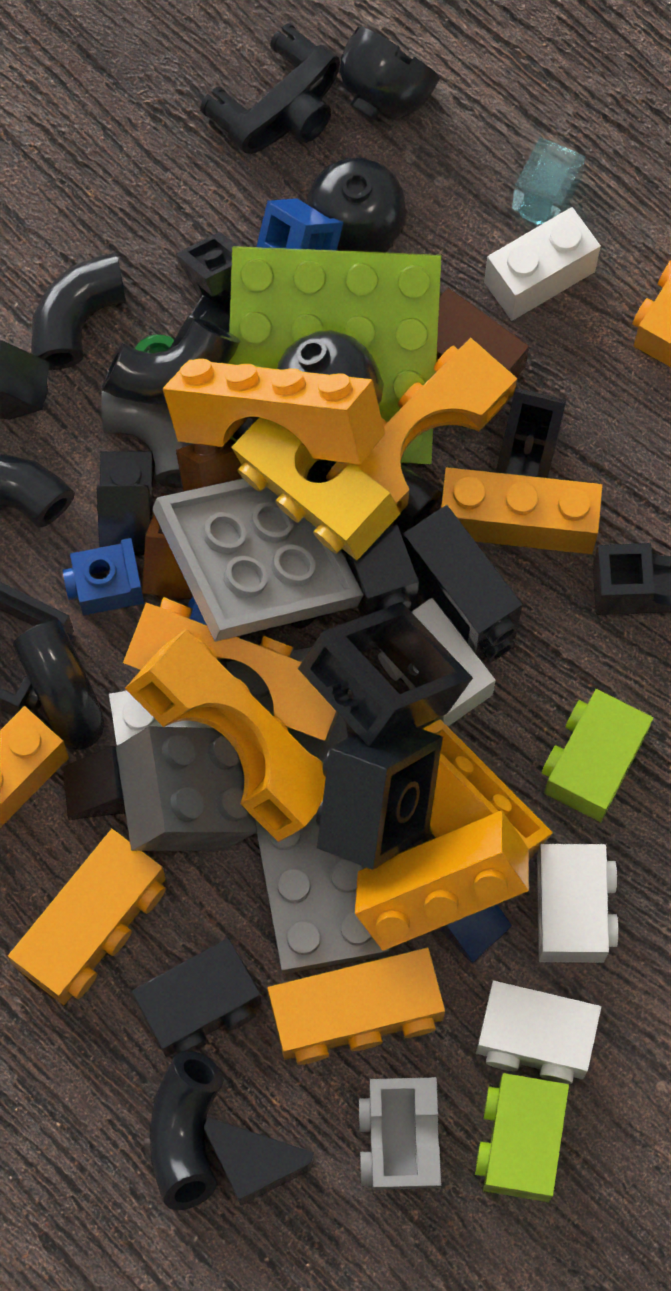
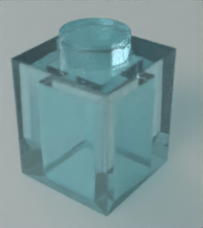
[512,137,586,224]

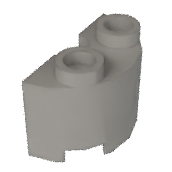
[359,1077,441,1190]

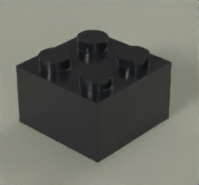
[316,727,443,870]

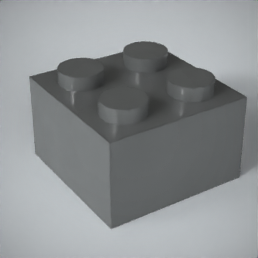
[116,726,257,851]

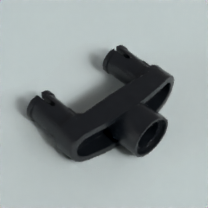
[200,23,340,154]

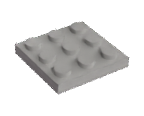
[152,479,363,641]

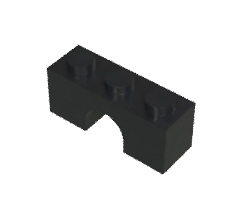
[592,543,671,615]

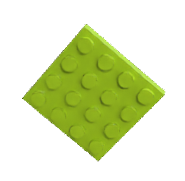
[228,246,441,464]

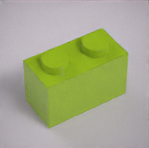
[541,689,654,823]
[475,1073,569,1202]

